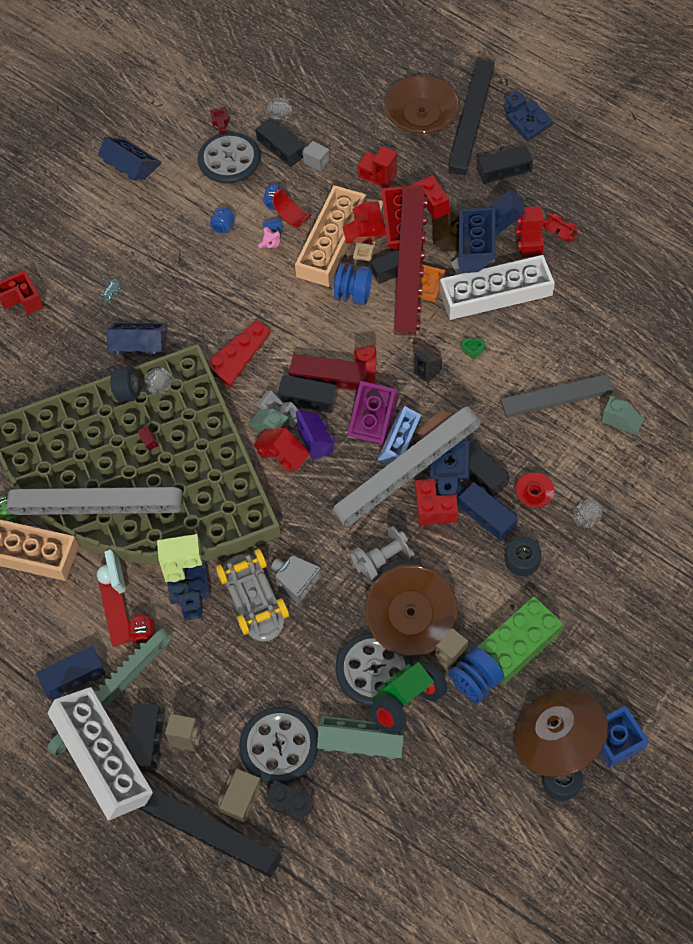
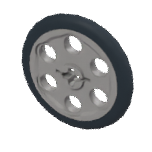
[197,132,261,183]
[335,633,413,706]
[239,707,318,784]

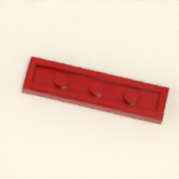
[98,581,133,647]

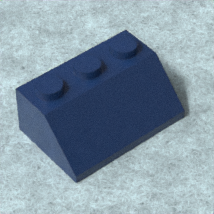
[98,137,161,181]
[106,323,167,355]

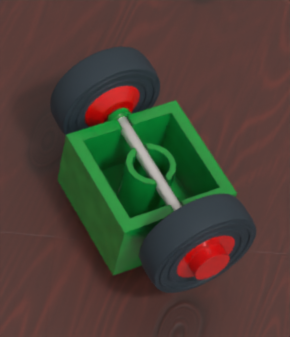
[371,662,447,734]

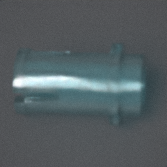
[101,279,121,302]

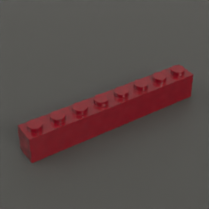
[394,190,428,336]

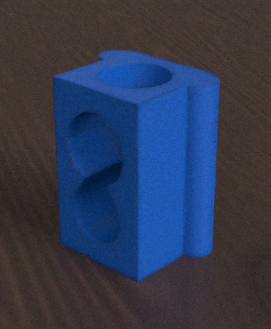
[262,218,283,233]

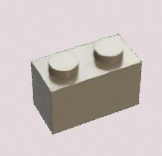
[435,628,468,671]
[165,714,202,752]
[218,769,262,823]

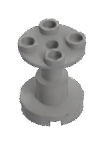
[350,526,415,586]

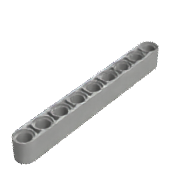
[333,406,481,527]
[6,487,182,515]

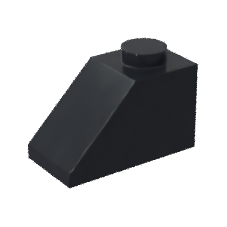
[414,349,442,383]

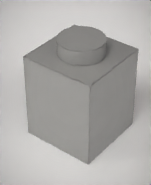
[302,141,330,171]

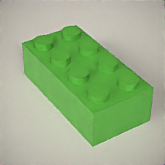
[478,597,563,686]

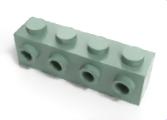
[317,716,405,759]

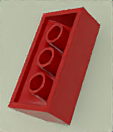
[381,185,423,250]

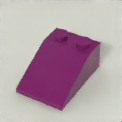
[347,381,400,444]

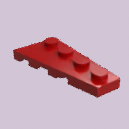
[207,319,271,389]

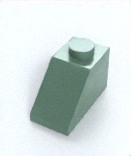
[601,396,644,435]
[248,409,290,433]

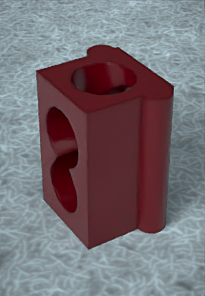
[138,426,159,451]

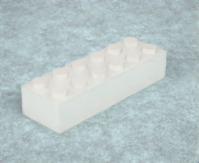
[439,255,555,320]
[47,687,153,821]

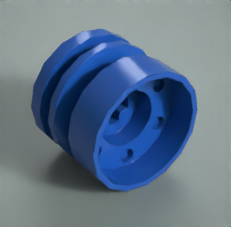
[334,263,372,306]
[448,647,504,703]

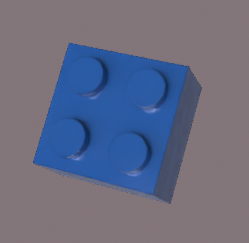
[600,705,649,769]

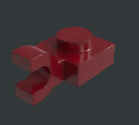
[210,108,229,134]

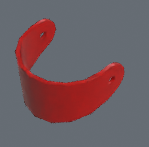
[272,187,312,228]
[354,344,377,384]

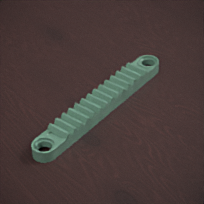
[47,628,172,757]

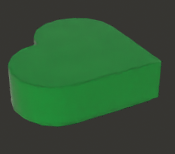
[461,338,485,360]

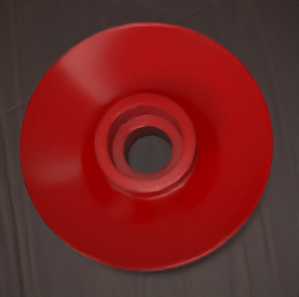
[515,473,555,508]

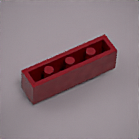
[289,354,367,391]

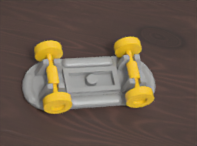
[215,549,289,642]

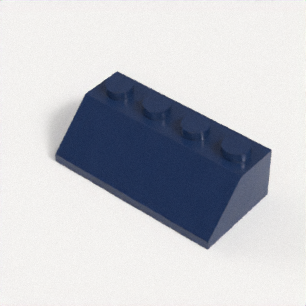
[459,207,496,273]

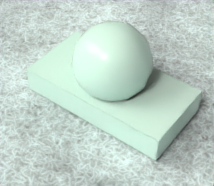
[96,549,126,594]

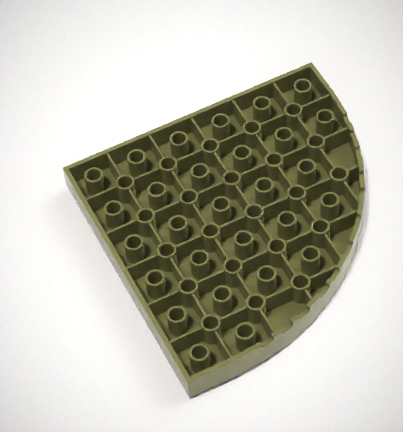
[0,344,281,565]

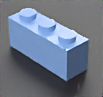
[378,406,421,465]

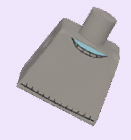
[271,556,321,604]

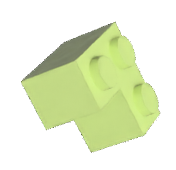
[157,534,202,582]

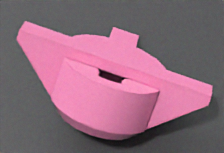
[258,227,280,248]

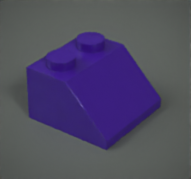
[296,410,335,461]

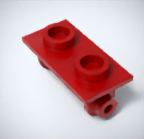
[543,212,579,242]

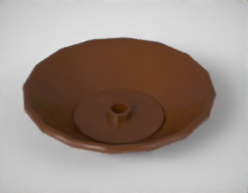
[384,75,460,134]
[365,564,458,657]
[514,689,608,777]

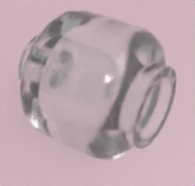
[267,97,292,120]
[145,367,173,395]
[573,499,603,528]

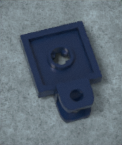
[504,91,554,141]
[430,440,470,499]
[167,560,210,620]

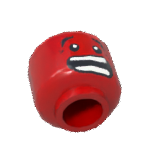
[128,613,155,645]

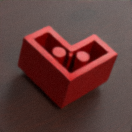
[357,146,397,188]
[401,175,450,220]
[342,201,386,244]
[515,206,544,258]
[0,270,44,315]
[253,428,310,471]
[415,479,458,525]

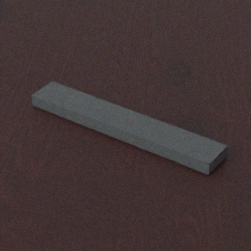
[501,374,614,418]

